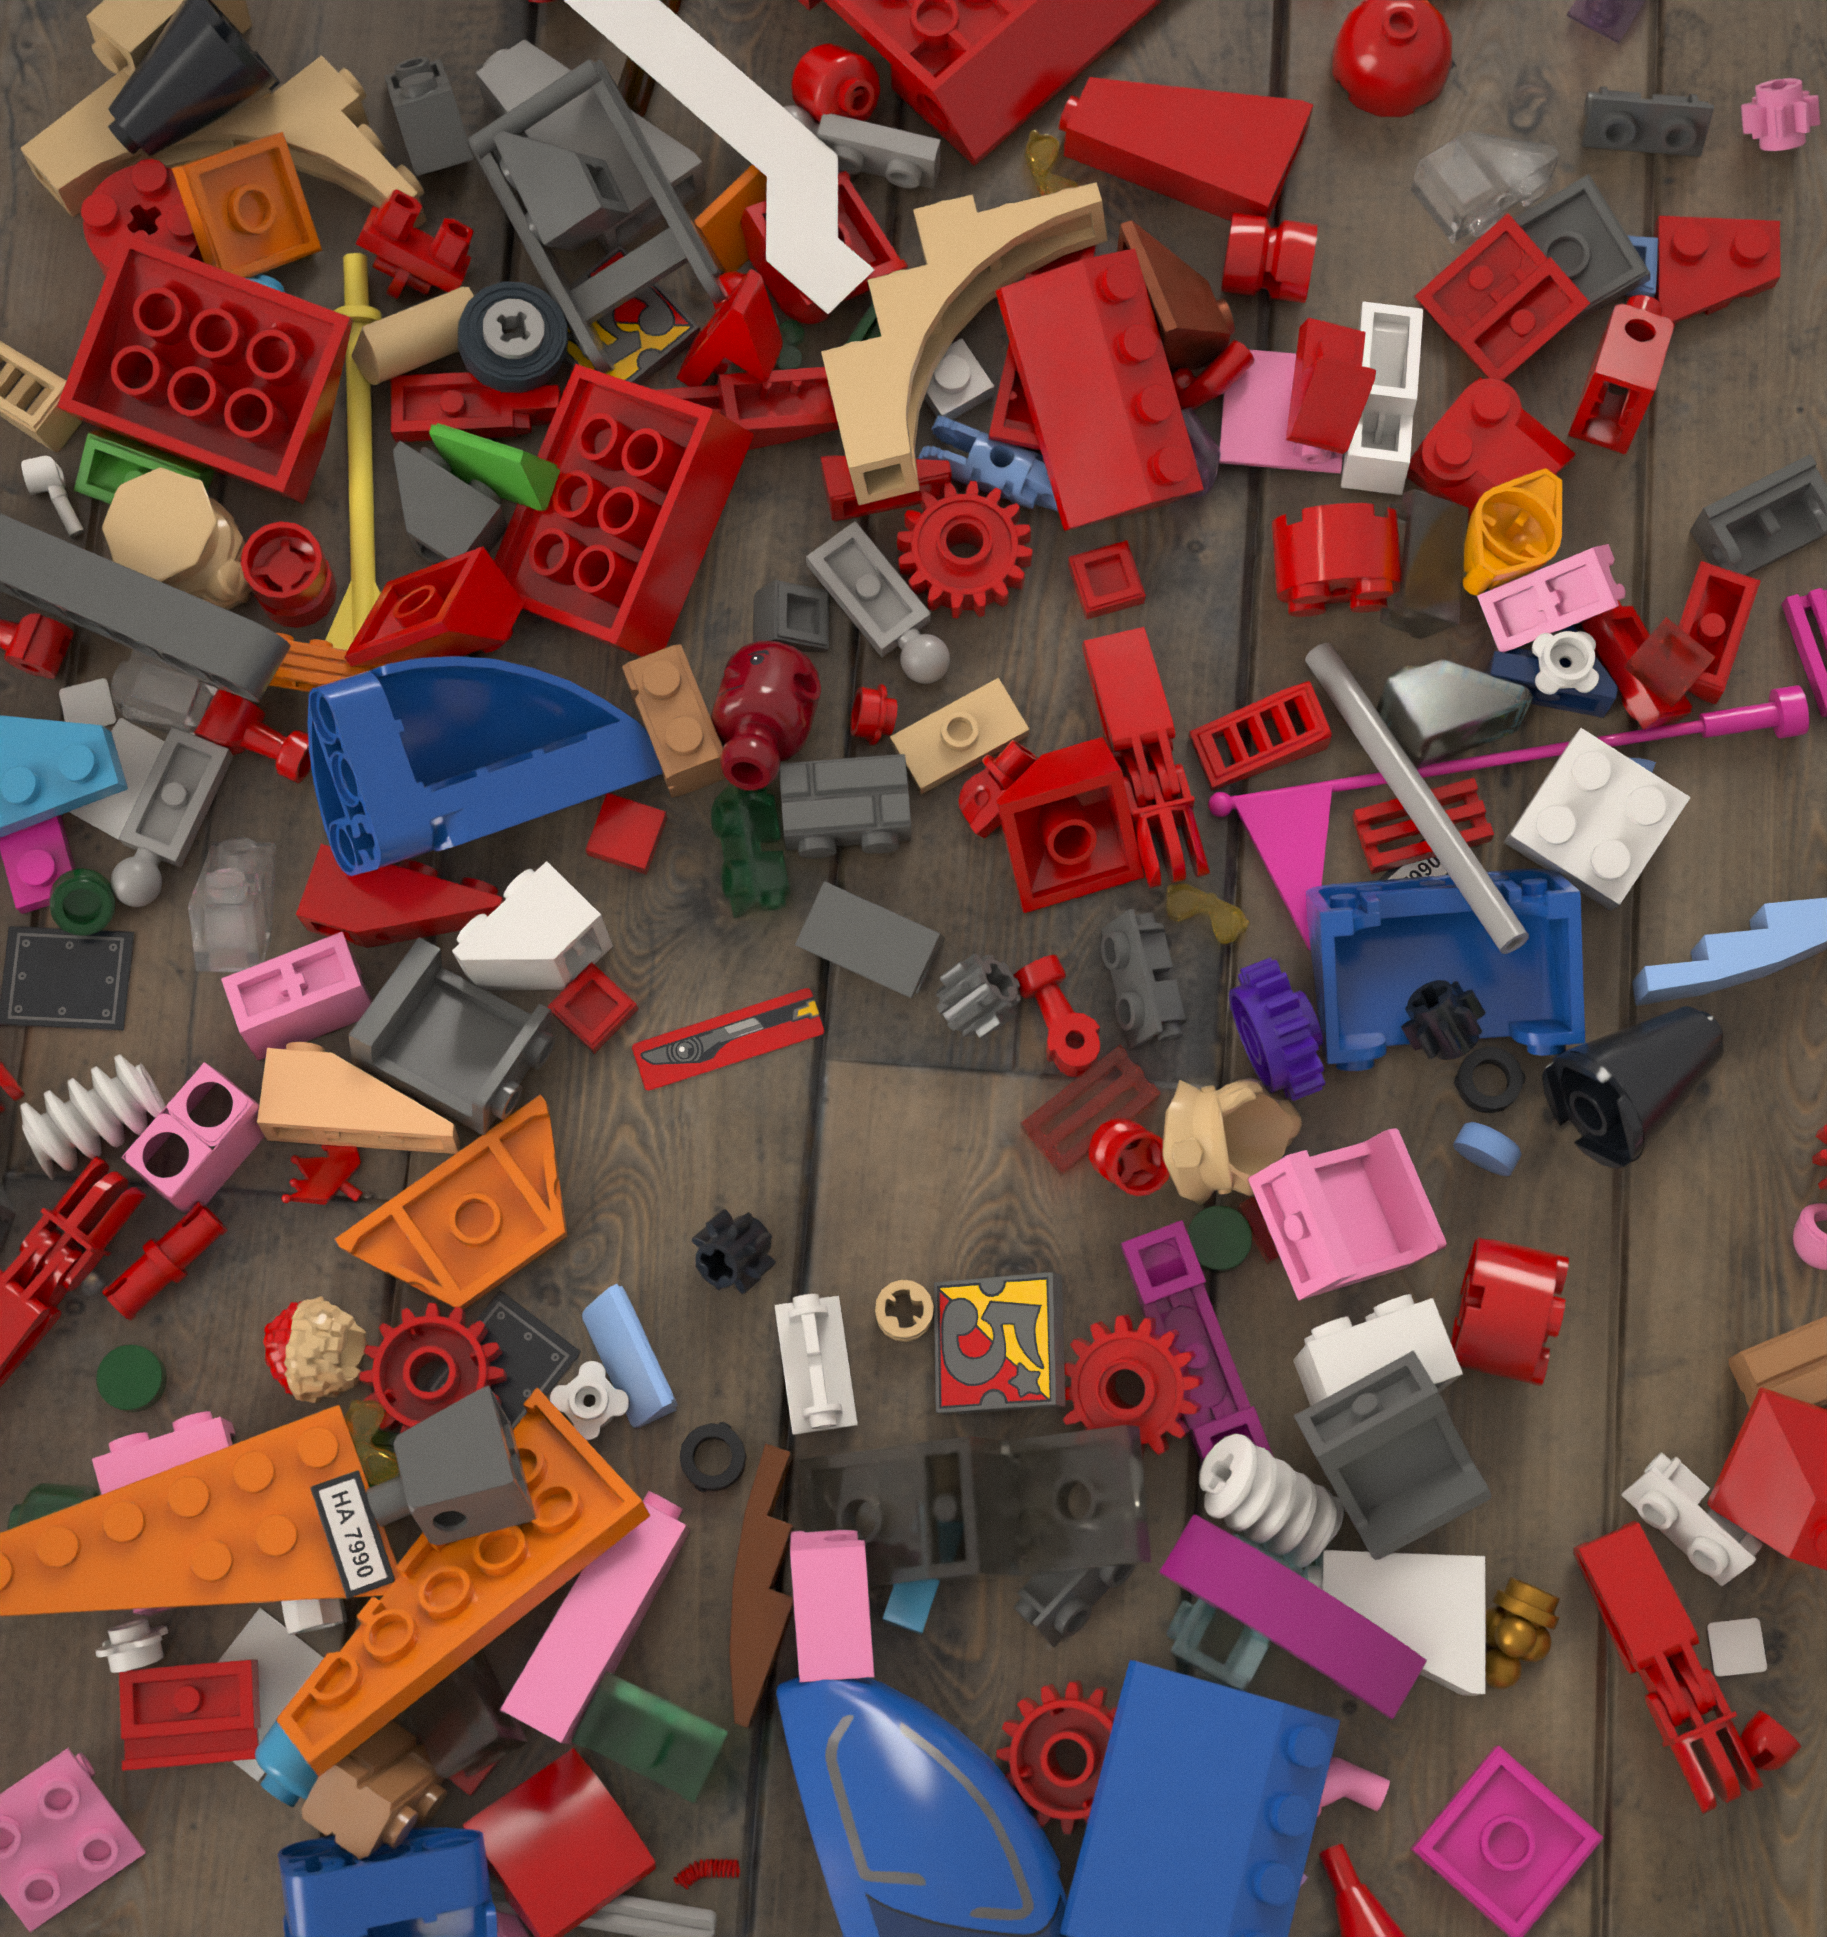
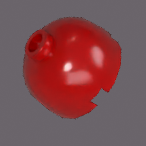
[1332,0,1452,117]

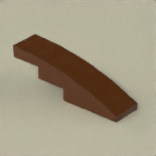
[729,1443,795,1729]

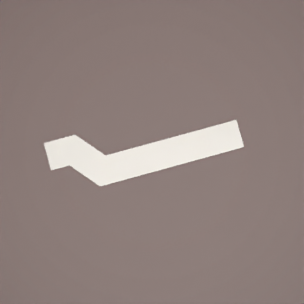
[564,0,874,314]

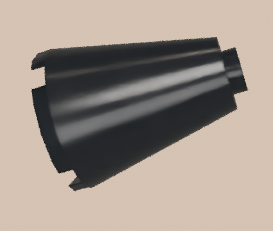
[108,0,281,156]
[1542,1006,1724,1169]

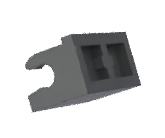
[1690,454,1827,576]
[795,881,946,999]

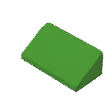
[429,423,560,511]
[74,429,214,504]

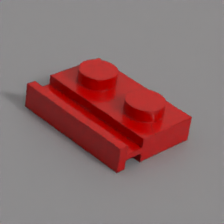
[119,1659,261,1771]

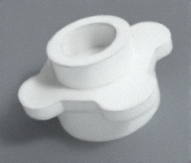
[1532,631,1599,694]
[550,1361,629,1441]
[95,1619,168,1673]

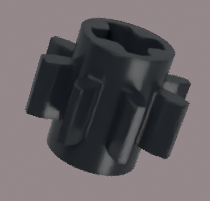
[1401,980,1486,1060]
[692,1209,776,1294]

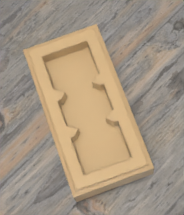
[890,678,1030,795]

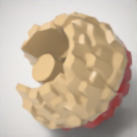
[263,1296,368,1403]

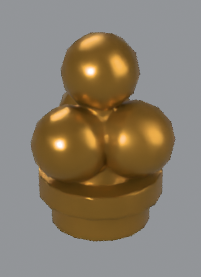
[1485,1577,1560,1689]

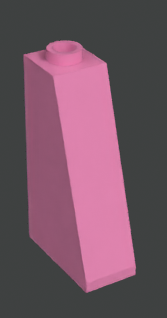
[501,1491,691,1745]

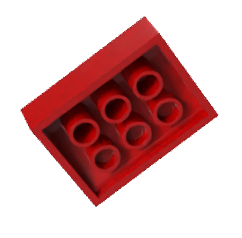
[57,233,353,504]
[494,364,754,658]

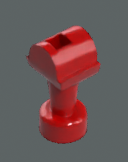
[0,613,74,679]
[194,689,311,784]
[1013,954,1100,1077]

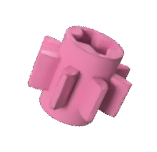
[1741,79,1820,151]

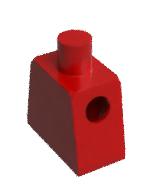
[1567,295,1675,455]

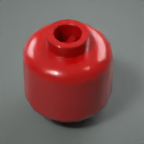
[791,43,881,124]

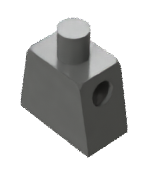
[367,1385,536,1545]

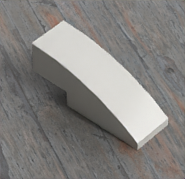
[1341,302,1423,495]

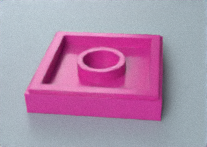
[1410,1745,1604,1937]

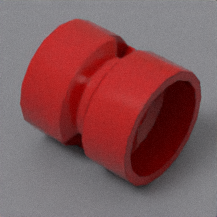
[1221,213,1318,304]
[240,521,337,628]

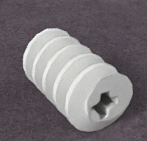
[20,1054,166,1180]
[1199,1434,1345,1569]

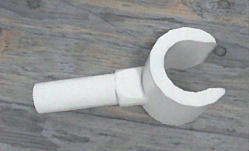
[21,456,84,537]

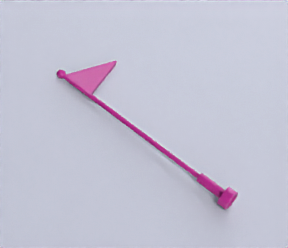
[1208,685,1809,951]

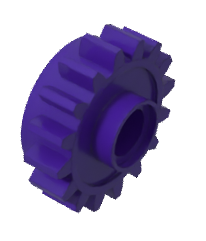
[1229,957,1325,1101]

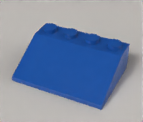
[1059,1660,1340,1937]

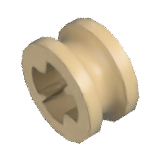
[875,1280,934,1342]

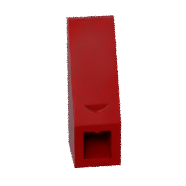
[296,844,504,948]

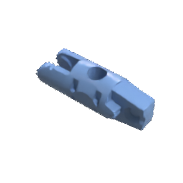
[918,415,1058,511]

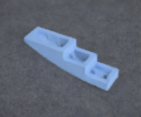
[1632,897,1827,1006]

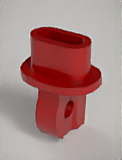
[958,740,1038,839]

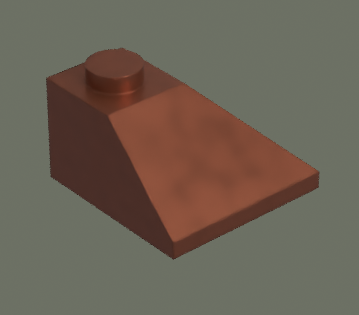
[1117,220,1235,375]

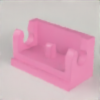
[1477,544,1625,653]
[221,932,373,1061]
[790,1530,874,1682]

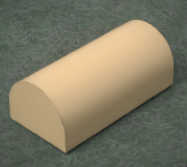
[351,286,474,385]

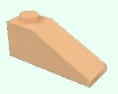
[257,1042,460,1154]

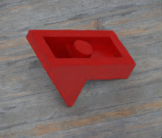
[676,269,783,387]
[1286,317,1376,454]

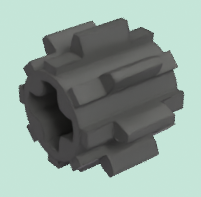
[936,954,1021,1038]

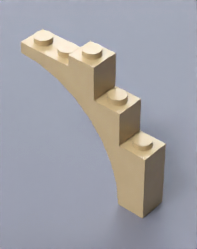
[20,55,427,228]
[821,182,1108,505]

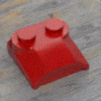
[740,171,908,324]
[1406,377,1576,523]

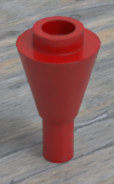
[1318,1843,1407,1937]

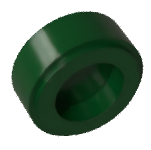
[49,868,115,936]
[1187,1206,1252,1273]
[96,1345,167,1413]

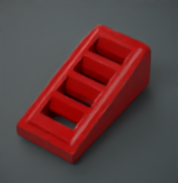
[820,456,951,522]
[1188,681,1332,791]

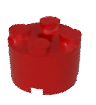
[81,159,204,277]
[1272,503,1403,617]
[1450,1237,1569,1386]

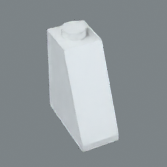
[1304,1550,1485,1696]

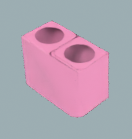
[122,1062,265,1213]

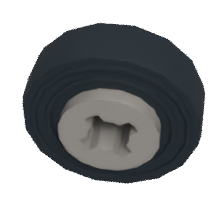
[458,281,568,393]

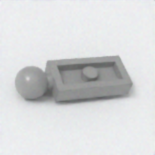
[783,106,940,189]
[806,521,950,684]
[110,727,234,907]

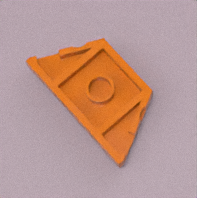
[334,1094,568,1310]

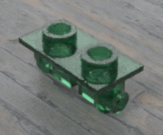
[711,783,790,918]

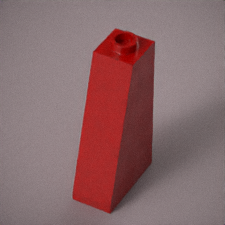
[1058,77,1314,221]

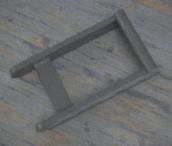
[468,59,728,374]

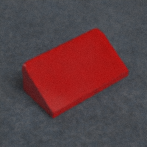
[1662,561,1761,705]

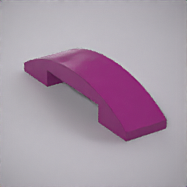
[1120,1220,1274,1463]
[1158,1514,1427,1720]

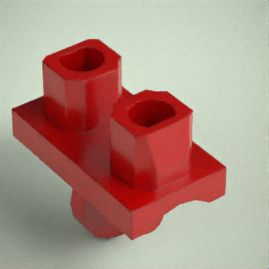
[355,189,474,300]

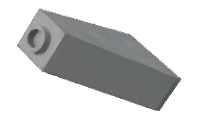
[476,39,706,254]

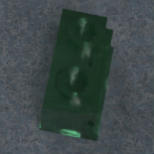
[571,1671,728,1803]

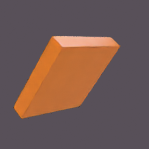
[172,132,322,278]

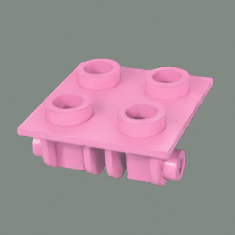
[1218,350,1343,474]
[0,1748,145,1932]

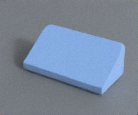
[582,1284,678,1428]

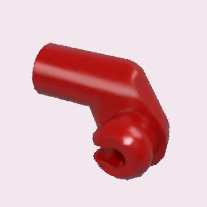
[1171,341,1255,411]

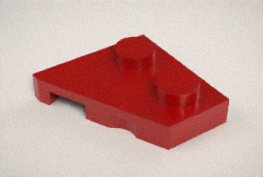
[1654,215,1781,327]

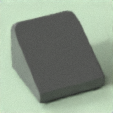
[753,580,829,652]

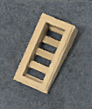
[0,341,83,452]

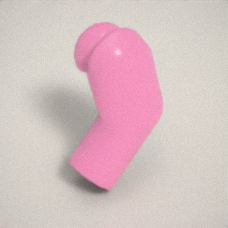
[1317,1757,1390,1817]

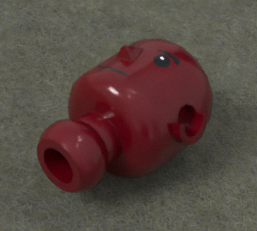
[711,641,821,790]

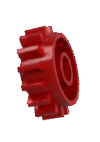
[897,481,1032,619]
[359,1303,507,1434]
[1063,1314,1204,1462]
[996,1680,1118,1834]

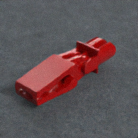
[1082,627,1210,888]
[0,1155,147,1388]
[1573,1521,1764,1814]

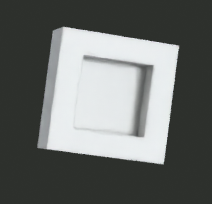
[924,338,994,420]

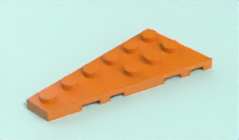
[276,1388,651,1777]
[0,1405,400,1617]

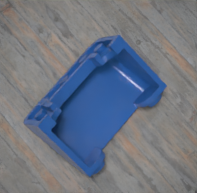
[1306,868,1585,1071]

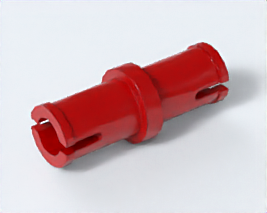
[102,1201,228,1321]

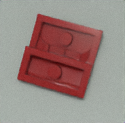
[1413,213,1591,381]
[462,1748,656,1937]

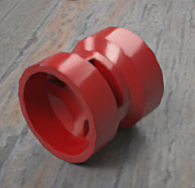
[1089,1118,1170,1196]

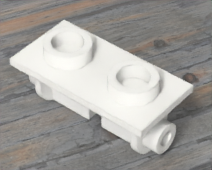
[774,1294,858,1435]
[1621,1452,1763,1587]

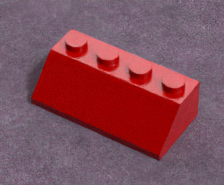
[995,248,1204,531]

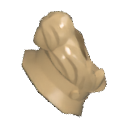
[102,467,252,610]
[1162,1078,1302,1205]

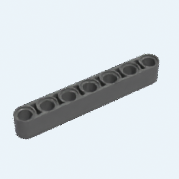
[0,514,291,703]

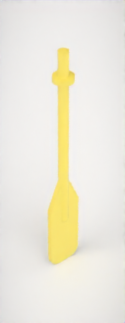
[325,253,381,650]

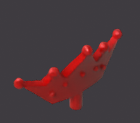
[281,1145,363,1205]

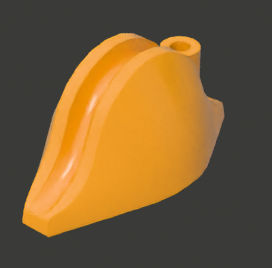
[1462,468,1562,596]

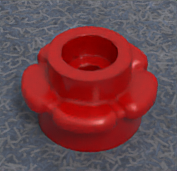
[850,684,897,746]

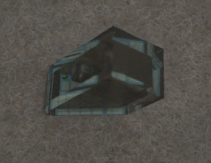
[1376,659,1533,770]

